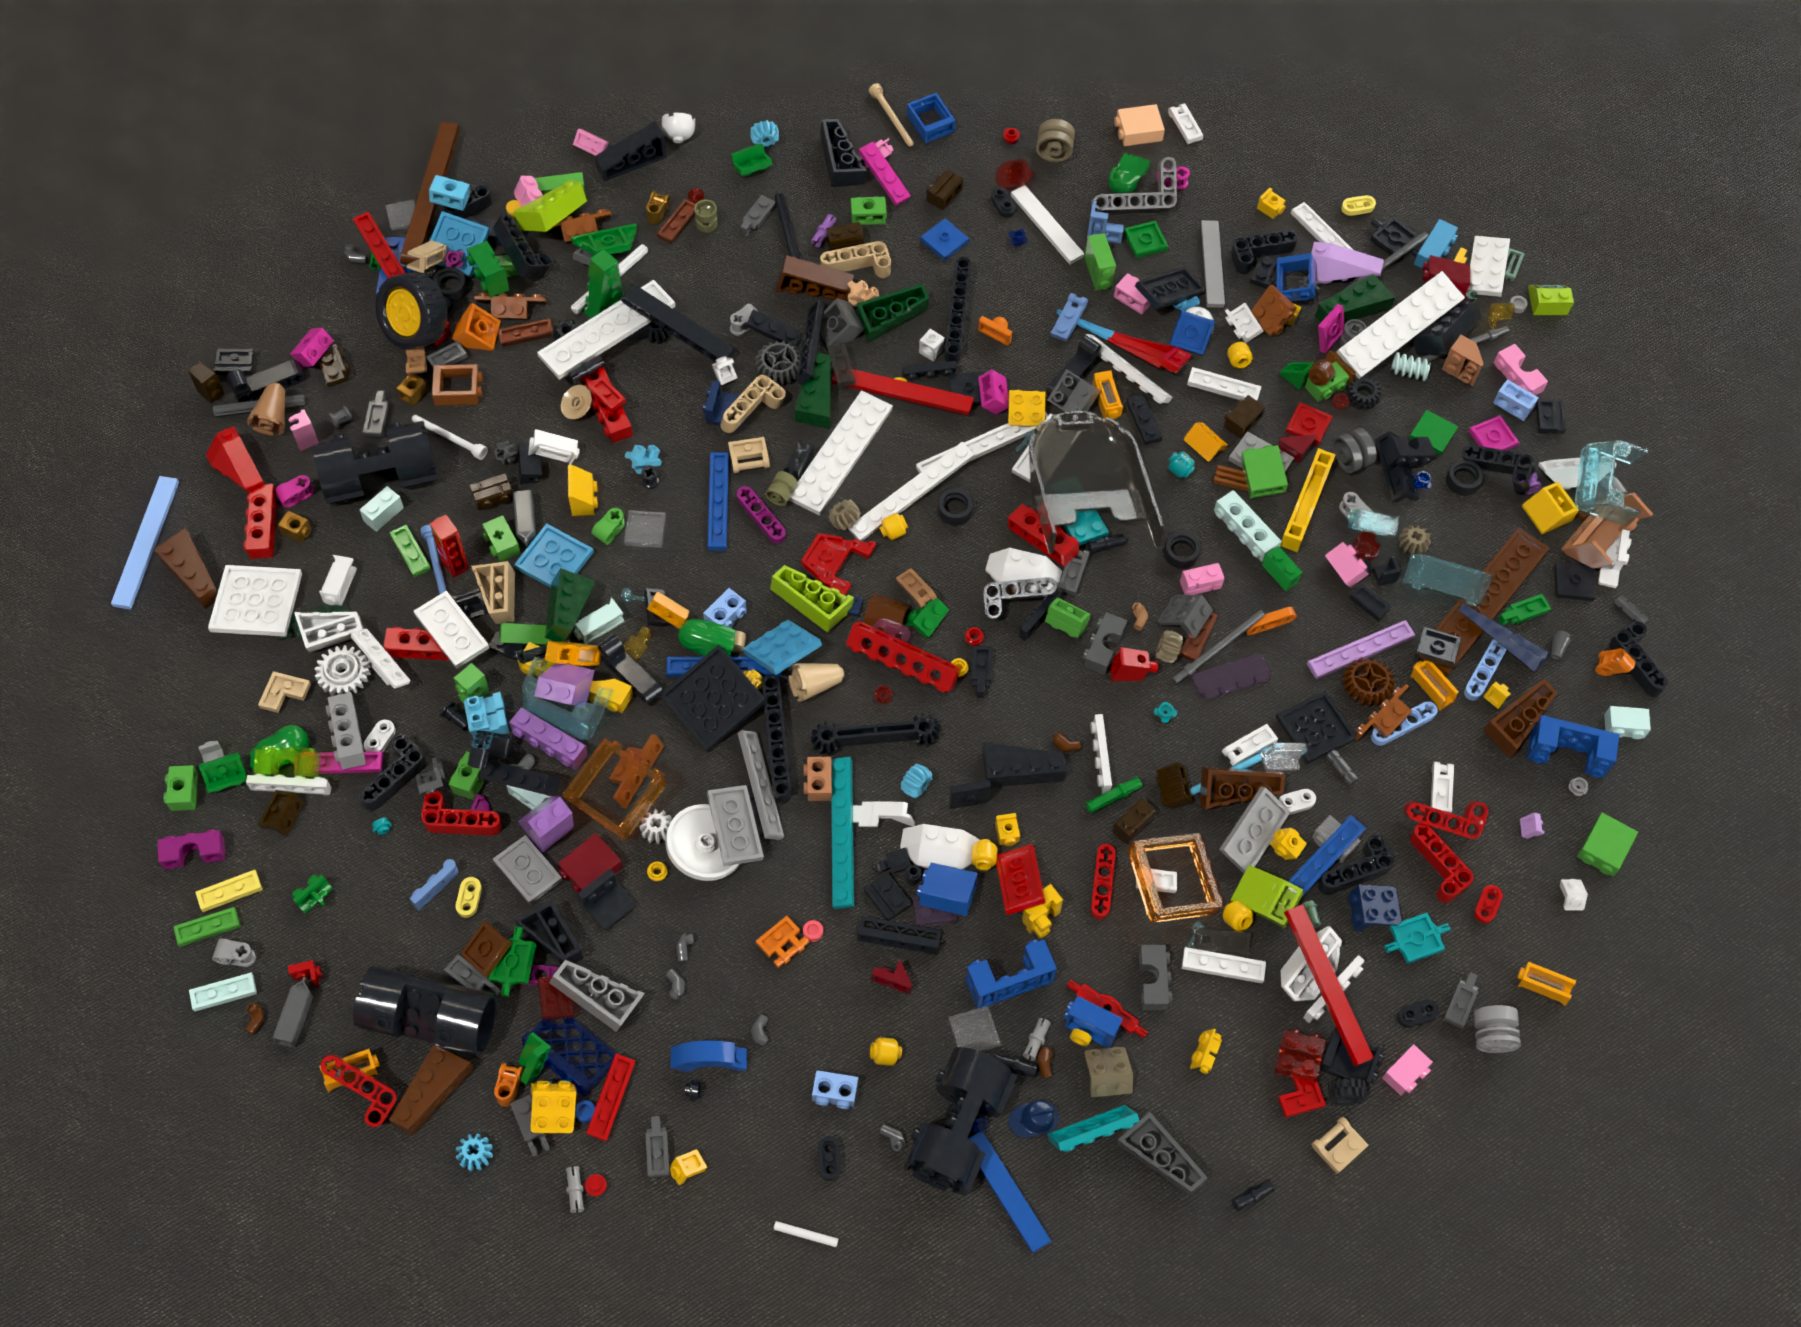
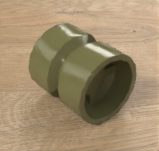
[694,199,718,233]
[765,471,798,506]

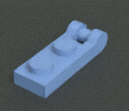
[1051,293,1088,342]
[410,859,459,911]

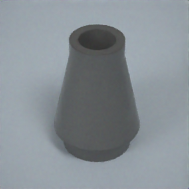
[1550,631,1572,660]

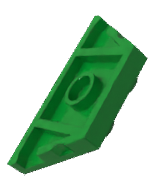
[571,223,637,256]

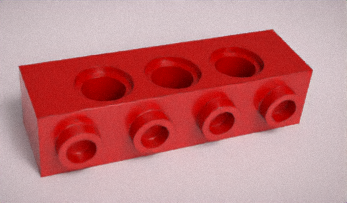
[243,484,277,559]
[1008,504,1079,567]
[430,515,469,578]
[383,627,450,661]

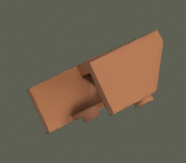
[1561,492,1653,569]

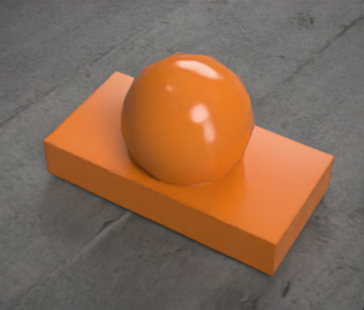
[978,316,1013,346]

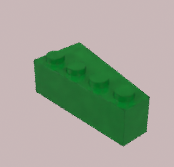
[584,249,623,319]

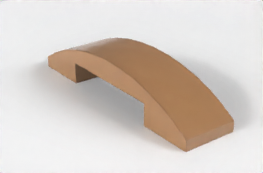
[406,347,427,375]

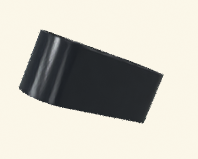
[444,185,492,219]

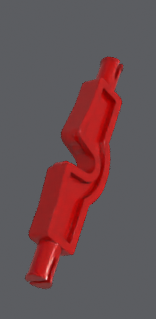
[1067,979,1149,1039]

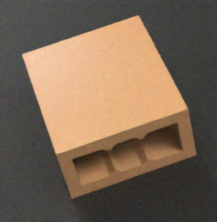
[1114,104,1165,146]

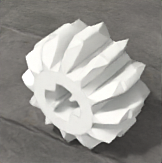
[640,809,672,844]

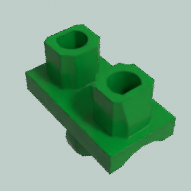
[292,875,333,914]

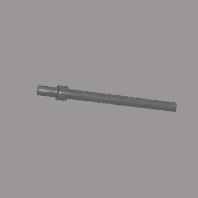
[1345,231,1428,289]
[1414,326,1509,363]
[1172,610,1265,684]

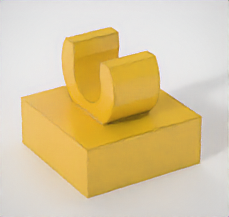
[1484,682,1511,709]

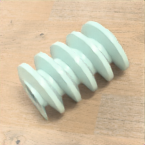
[1391,352,1431,382]

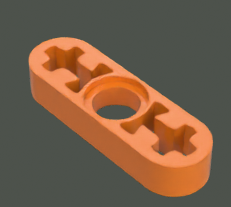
[1246,607,1297,635]

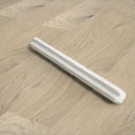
[571,244,648,314]

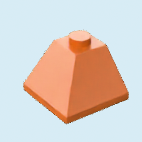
[452,303,501,351]

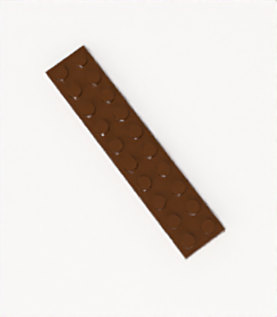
[1415,527,1550,677]

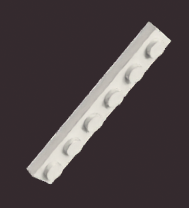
[1086,334,1173,404]

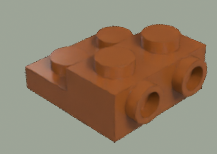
[1251,285,1297,336]

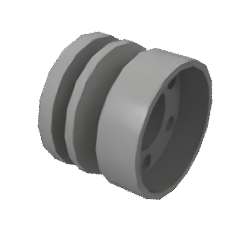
[1473,1005,1521,1053]

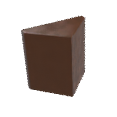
[863,593,911,638]

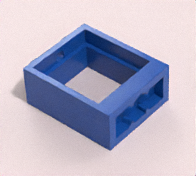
[907,93,956,143]
[1277,253,1316,302]
[1064,996,1123,1048]

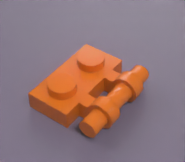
[756,916,809,968]

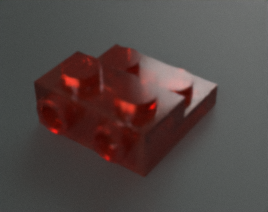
[1275,1029,1326,1083]

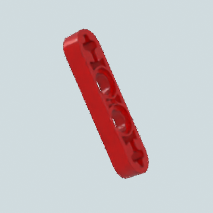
[1091,844,1115,920]

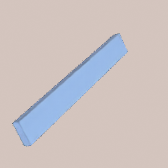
[111,476,179,610]

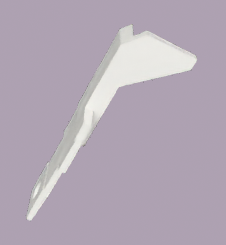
[853,802,915,827]

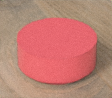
[803,920,823,942]

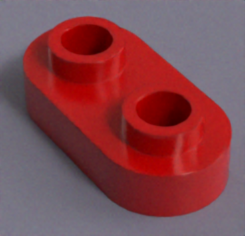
[1474,885,1503,924]

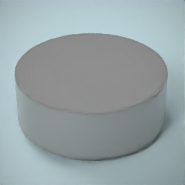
[1509,296,1528,313]

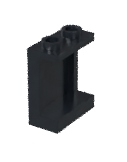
[1318,1027,1384,1087]

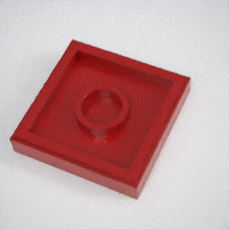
[1285,402,1333,446]

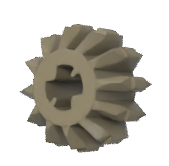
[828,499,861,531]
[1399,524,1431,557]
[1156,630,1183,663]

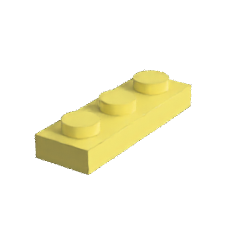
[196,870,263,912]

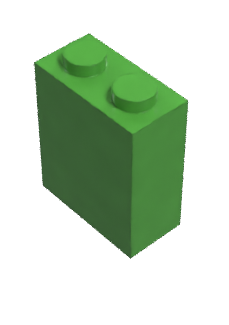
[1084,233,1116,290]
[1241,445,1288,498]
[1577,812,1638,876]

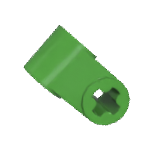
[591,508,625,545]

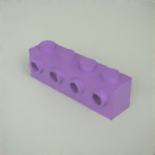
[510,708,588,770]

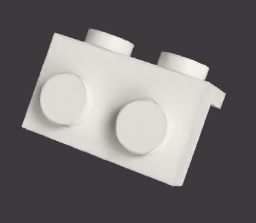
[1225,303,1264,343]

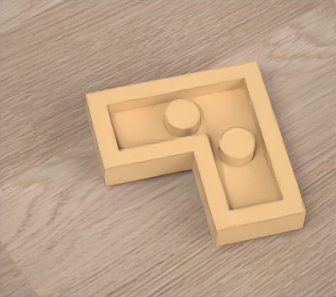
[258,671,311,713]

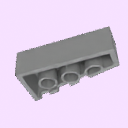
[549,960,645,1032]

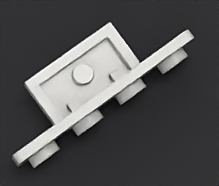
[1598,529,1631,588]
[351,629,410,688]

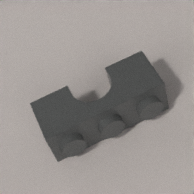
[1082,612,1127,675]
[1139,945,1172,1010]

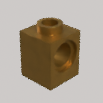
[396,374,427,407]
[278,511,311,543]

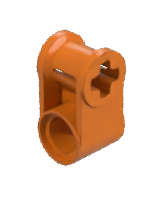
[1595,648,1635,676]
[494,1063,524,1107]

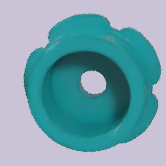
[372,818,392,835]

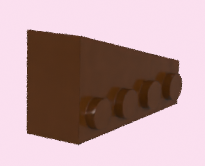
[775,255,854,301]
[154,527,218,609]
[1483,679,1558,758]
[1199,767,1285,809]
[389,1045,474,1136]

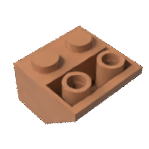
[1442,335,1484,387]

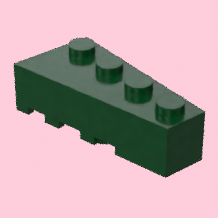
[795,352,830,429]

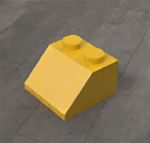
[568,465,598,516]

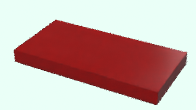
[996,844,1046,915]

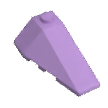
[1308,242,1384,284]

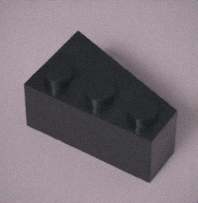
[515,901,583,965]

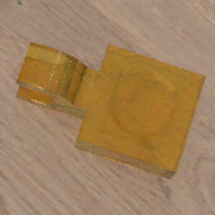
[623,626,651,662]

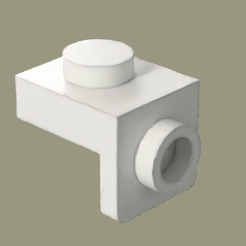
[712,356,737,385]
[1560,879,1588,910]

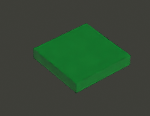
[1123,220,1168,258]
[1409,410,1458,455]

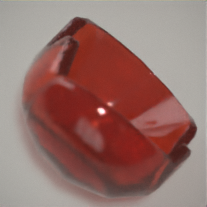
[1352,531,1380,561]

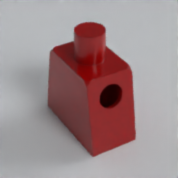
[1110,647,1158,681]

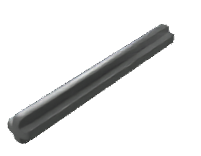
[213,394,305,416]

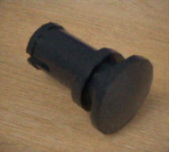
[440,702,468,731]

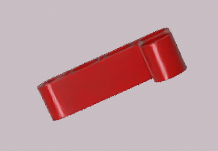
[421,790,502,836]
[1403,801,1488,839]
[1410,823,1474,903]
[321,1054,396,1127]

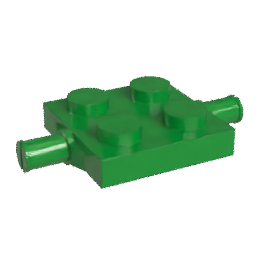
[488,926,536,997]

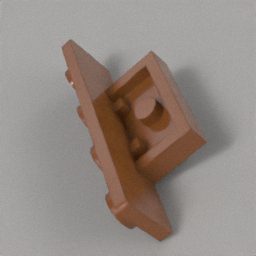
[549,209,611,243]
[474,293,547,319]
[1355,684,1412,742]
[609,734,664,808]

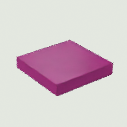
[1318,304,1344,353]
[1469,415,1519,459]

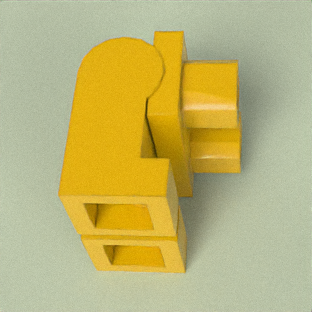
[1022,884,1063,939]

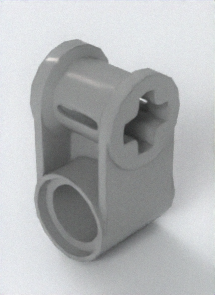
[730,304,759,336]
[1339,492,1374,529]
[212,938,256,967]

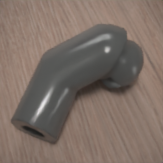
[665,969,685,999]

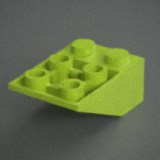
[1230,865,1303,928]

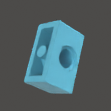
[429,175,470,211]

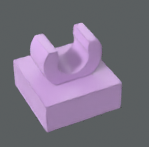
[1520,812,1544,839]

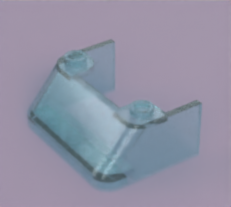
[1575,440,1647,525]
[1403,553,1493,606]
[522,657,613,740]

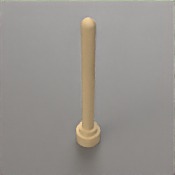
[868,83,914,147]

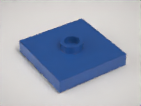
[920,218,969,261]
[1169,310,1215,355]

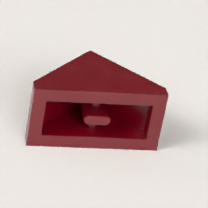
[1278,434,1316,464]

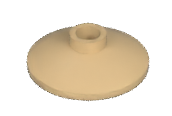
[561,385,592,420]

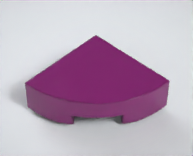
[470,794,491,811]

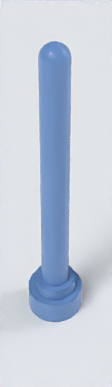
[420,525,447,594]

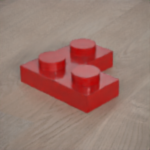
[1278,1066,1326,1118]

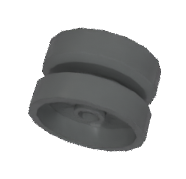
[1332,427,1376,474]

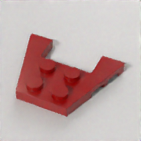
[801,533,876,596]

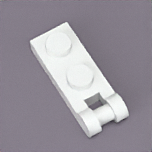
[1168,103,1203,144]
[1222,724,1278,766]
[1430,761,1454,813]

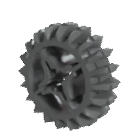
[755,340,801,386]

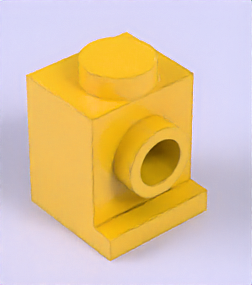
[1257,188,1286,219]
[995,813,1020,846]

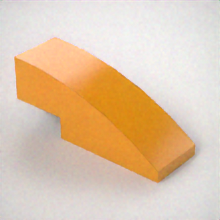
[545,641,601,666]

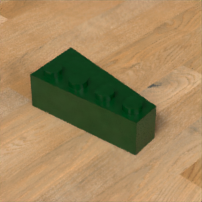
[1315,274,1395,323]
[856,283,929,343]
[545,568,595,642]

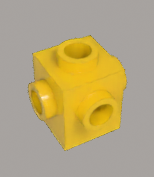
[1270,828,1307,860]

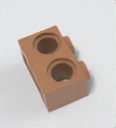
[804,757,832,801]

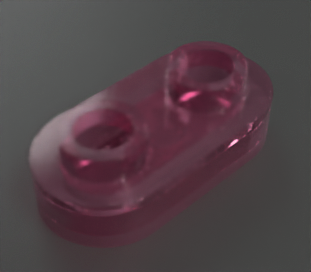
[873,618,910,642]

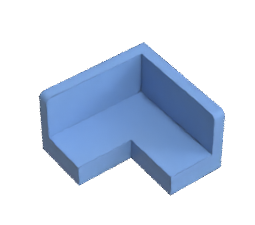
[1087,201,1124,243]

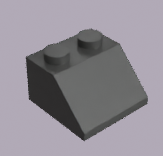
[820,298,864,348]

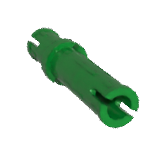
[1085,776,1143,814]

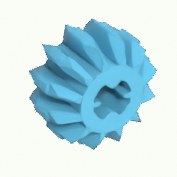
[750,120,779,147]
[901,764,932,798]
[456,1133,493,1171]

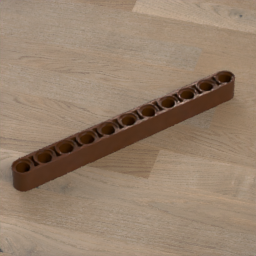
[400,121,460,265]

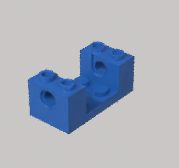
[1527,715,1619,778]
[965,940,1057,1010]

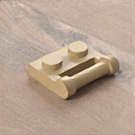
[728,437,770,473]
[1311,1117,1369,1174]

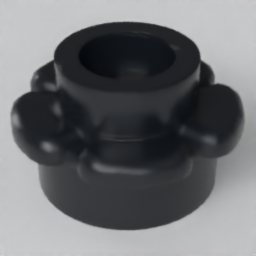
[685,1080,701,1101]

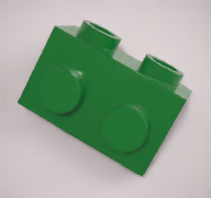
[731,143,773,176]
[905,598,949,638]
[199,752,247,793]

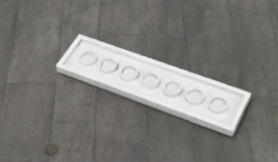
[1337,271,1465,379]
[537,280,675,380]
[789,390,893,516]

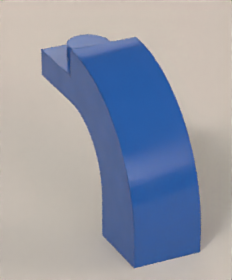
[670,1041,747,1072]

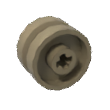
[1036,119,1075,162]

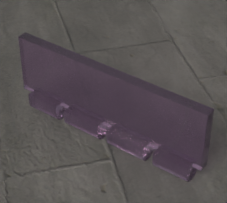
[1191,653,1270,700]

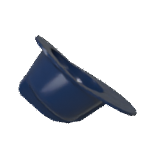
[1009,1100,1059,1138]

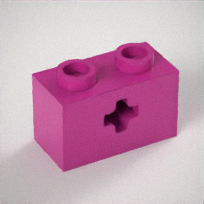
[290,328,334,367]
[978,369,1009,415]

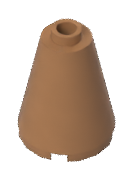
[247,383,285,436]

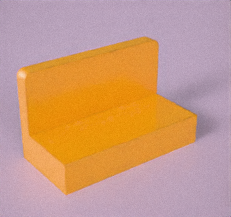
[1184,422,1229,462]
[647,592,689,629]

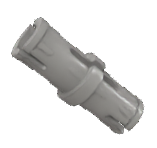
[1023,1018,1051,1061]
[566,1166,584,1213]

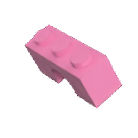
[1494,344,1548,396]

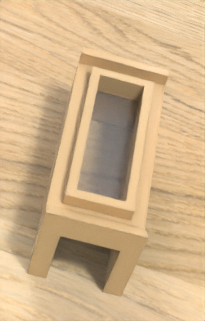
[407,240,447,273]

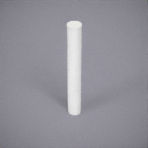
[774,1221,839,1247]

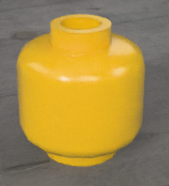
[1227,342,1253,368]
[879,513,908,540]
[971,839,998,870]
[1223,901,1253,931]
[870,1037,902,1066]

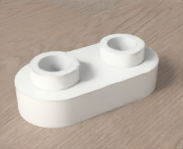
[364,720,396,752]
[1279,789,1316,815]

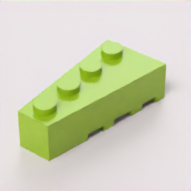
[513,180,587,232]
[770,565,854,633]

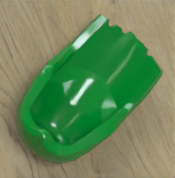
[1108,153,1150,194]
[678,619,736,656]
[248,725,310,776]

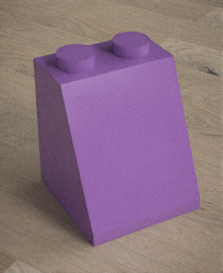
[534,663,595,708]
[518,797,574,853]

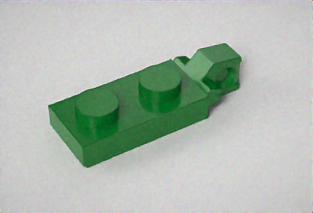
[1498,594,1551,625]

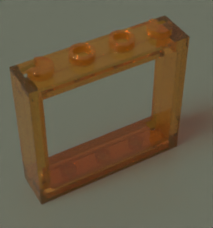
[562,738,668,841]
[1127,833,1223,923]

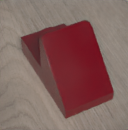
[871,960,912,995]

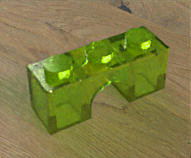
[254,746,321,777]

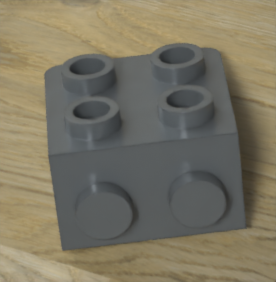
[1158,594,1213,638]

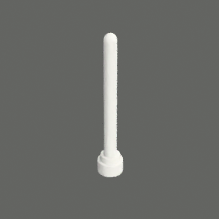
[412,415,488,460]

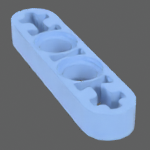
[1464,639,1507,701]
[1371,702,1438,746]

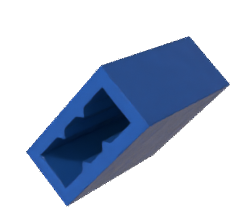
[917,862,978,916]

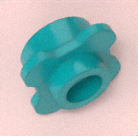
[1154,702,1177,723]

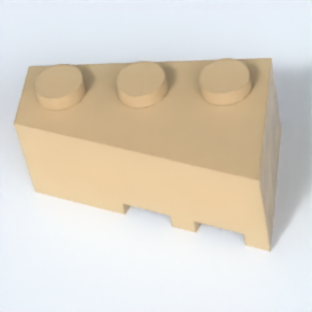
[471,561,515,624]

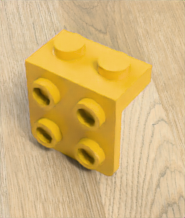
[1008,390,1045,427]
[530,1081,576,1133]

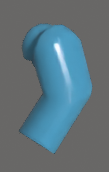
[1173,296,1200,311]

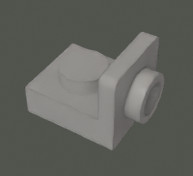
[198,741,224,763]

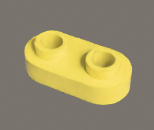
[1341,195,1376,216]
[456,877,482,918]

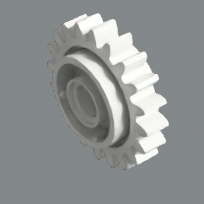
[315,645,370,696]

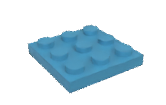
[430,211,491,278]
[514,523,594,588]
[743,620,822,675]

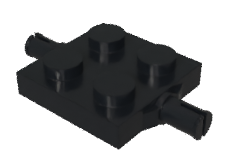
[1370,217,1419,257]

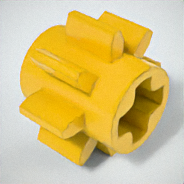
[743,669,763,691]

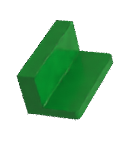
[519,1032,551,1085]

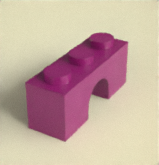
[158,830,225,870]

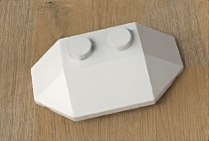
[1539,456,1617,489]
[985,548,1062,593]
[900,824,980,870]
[1281,926,1342,1001]

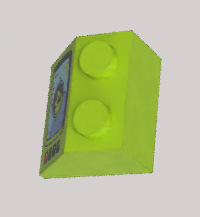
[1528,285,1574,315]

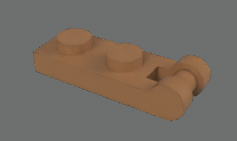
[896,568,937,608]

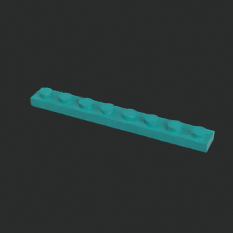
[831,757,854,909]

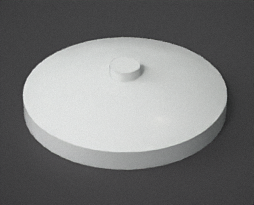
[665,804,740,881]

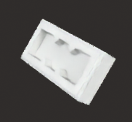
[1136,867,1177,893]

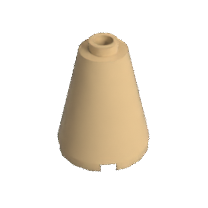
[789,663,844,702]

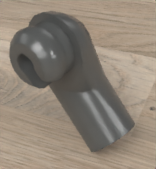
[344,244,367,264]
[508,754,535,770]
[676,933,694,961]
[751,1014,769,1046]
[880,1124,905,1152]

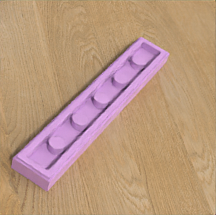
[1307,620,1415,679]

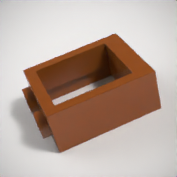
[432,364,483,406]

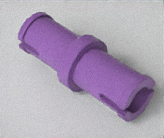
[811,214,837,247]

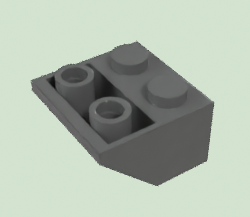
[1047,369,1101,421]

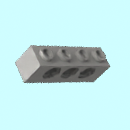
[325,692,366,770]

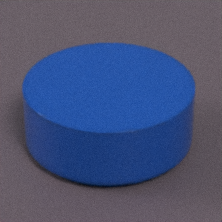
[575,1100,595,1123]

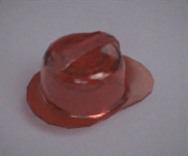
[996,159,1034,188]

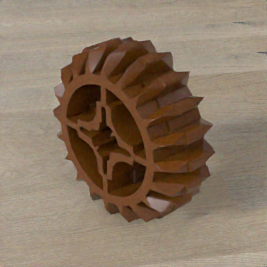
[1342,656,1395,707]

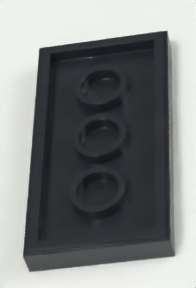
[1135,267,1206,310]

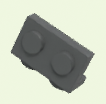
[416,757,446,794]

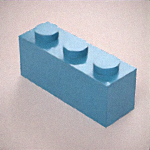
[1414,219,1458,268]

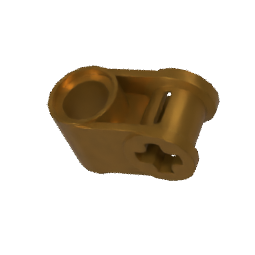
[646,191,671,225]

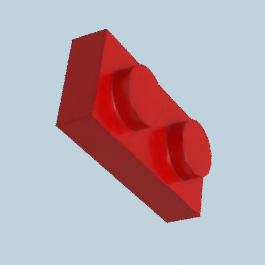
[588,376,626,412]

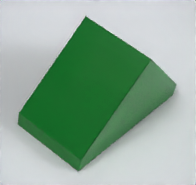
[1279,362,1314,390]

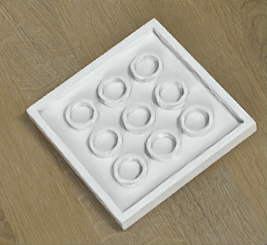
[208,565,302,636]

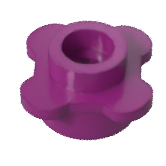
[446,251,464,268]

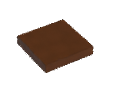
[460,921,512,978]

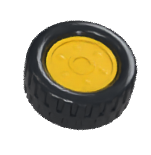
[375,272,453,350]

